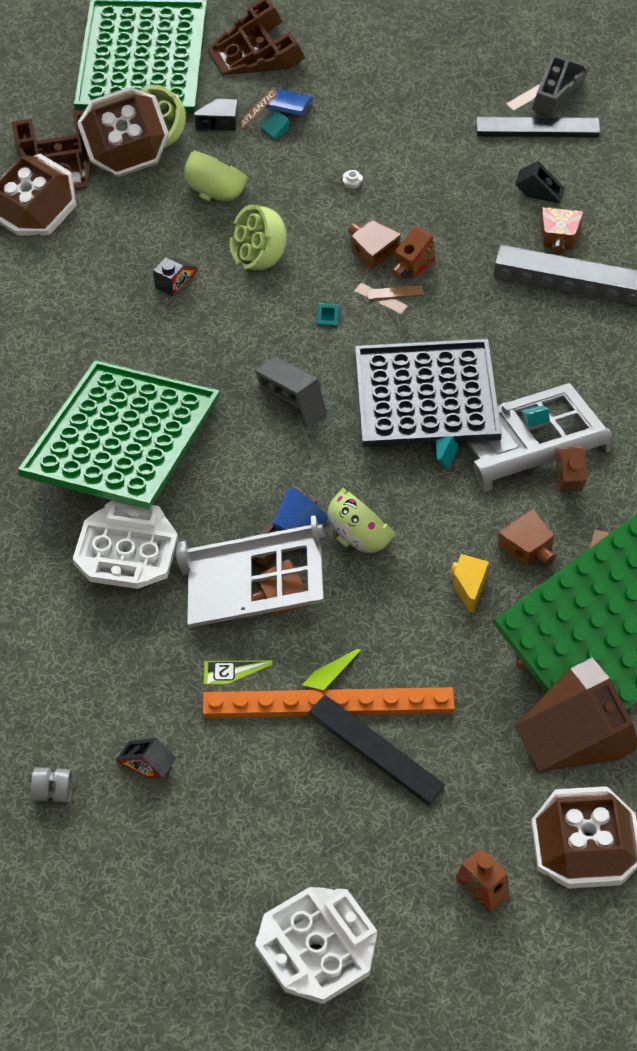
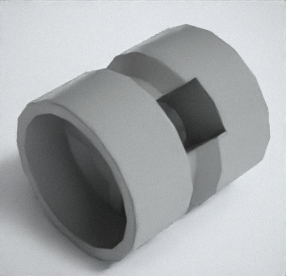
[31,767,73,803]

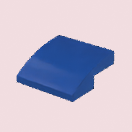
[265,89,314,115]
[272,488,328,553]

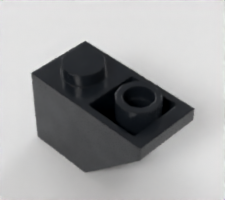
[194,99,238,131]

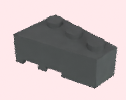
[531,53,590,116]
[255,356,327,428]

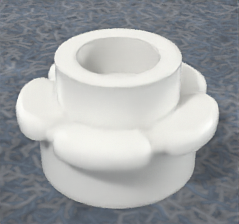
[343,170,363,189]

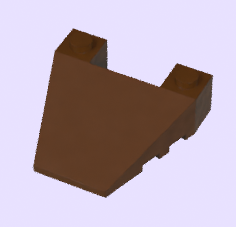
[208,0,306,75]
[11,110,92,190]

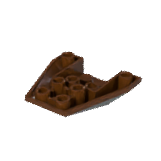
[515,657,637,772]

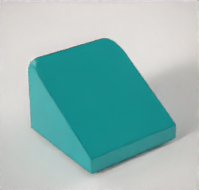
[260,110,289,140]
[316,303,341,327]
[521,405,550,427]
[436,436,459,469]

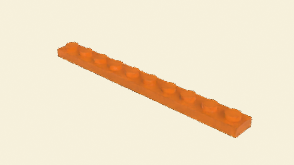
[203,687,454,718]

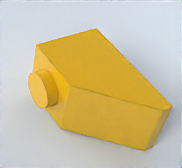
[450,554,489,613]

